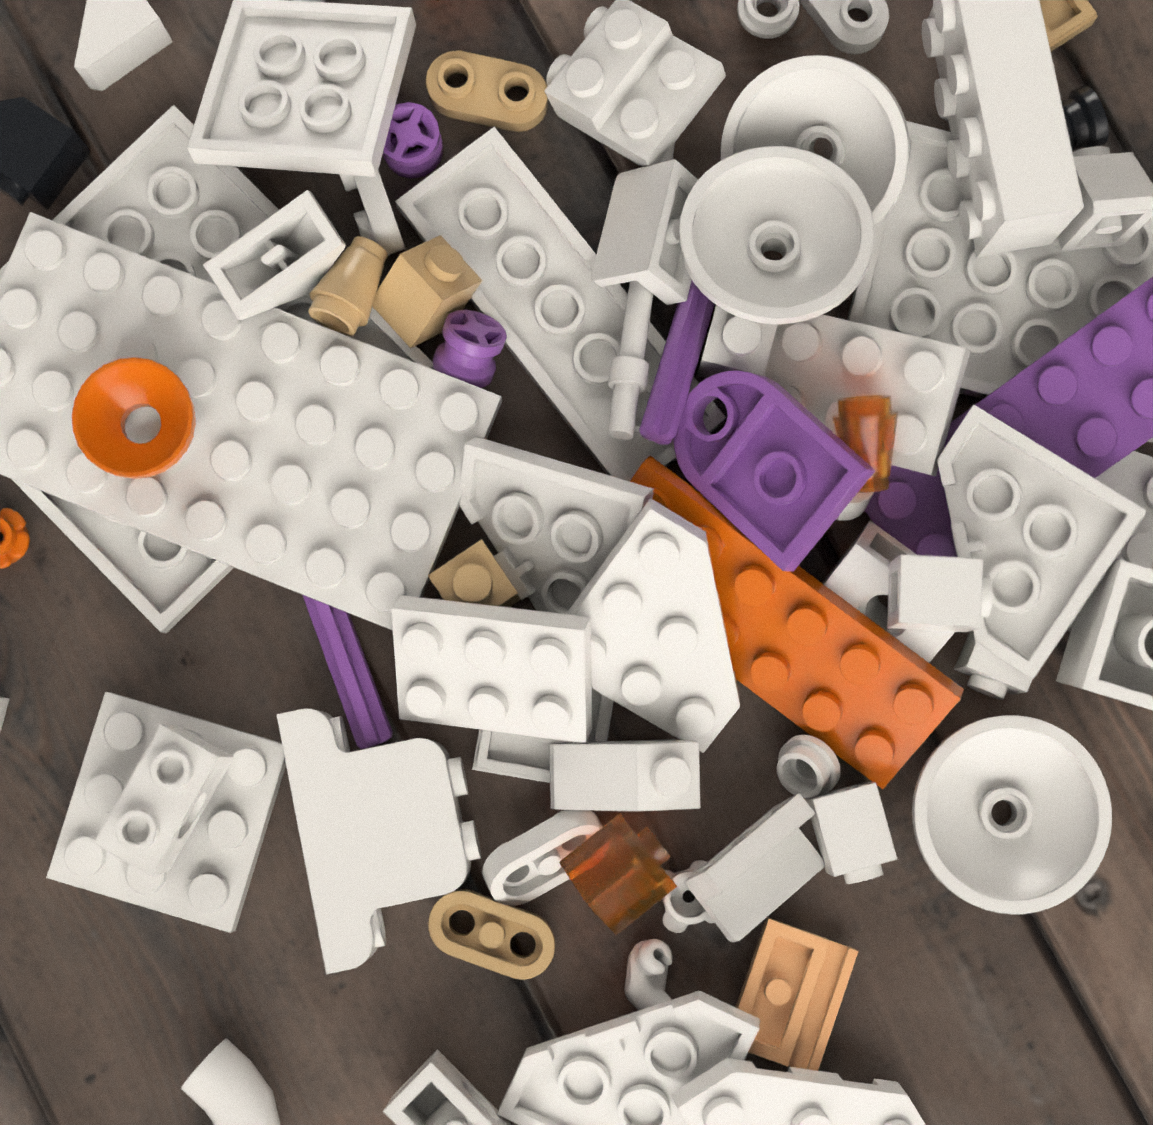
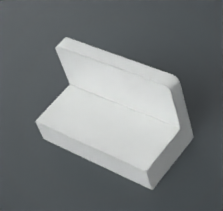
[591,159,698,305]
[684,793,825,942]

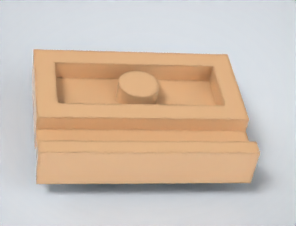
[736,917,859,1071]

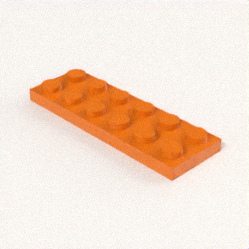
[629,455,964,789]

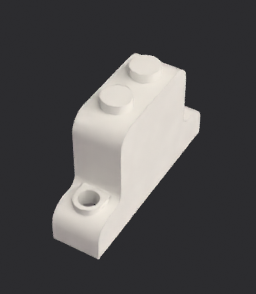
[276,708,481,974]

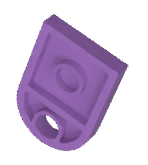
[673,371,875,571]

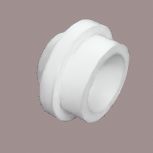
[737,0,799,39]
[777,735,840,798]

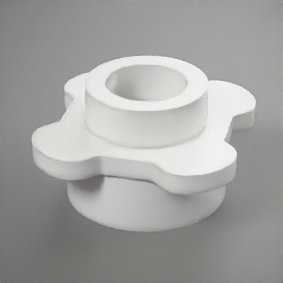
[653,860,715,933]

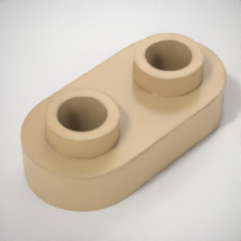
[426,51,548,132]
[428,889,555,980]

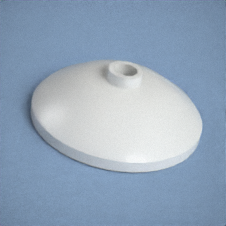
[721,55,910,227]
[679,146,874,324]
[912,715,1112,914]

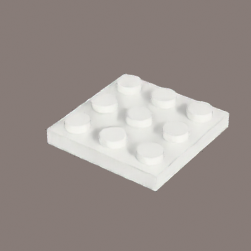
[187,0,416,177]
[46,692,286,933]

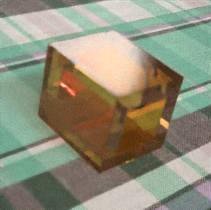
[559,814,677,935]

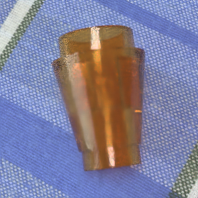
[832,395,899,492]

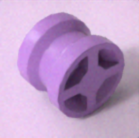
[383,102,443,179]
[432,310,507,388]

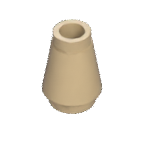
[308,236,388,336]

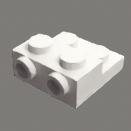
[544,0,726,167]

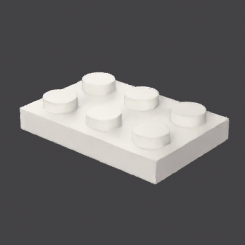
[764,315,971,477]
[391,595,592,743]

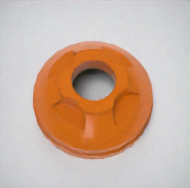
[72,357,196,479]

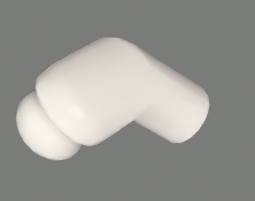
[624,939,673,1011]

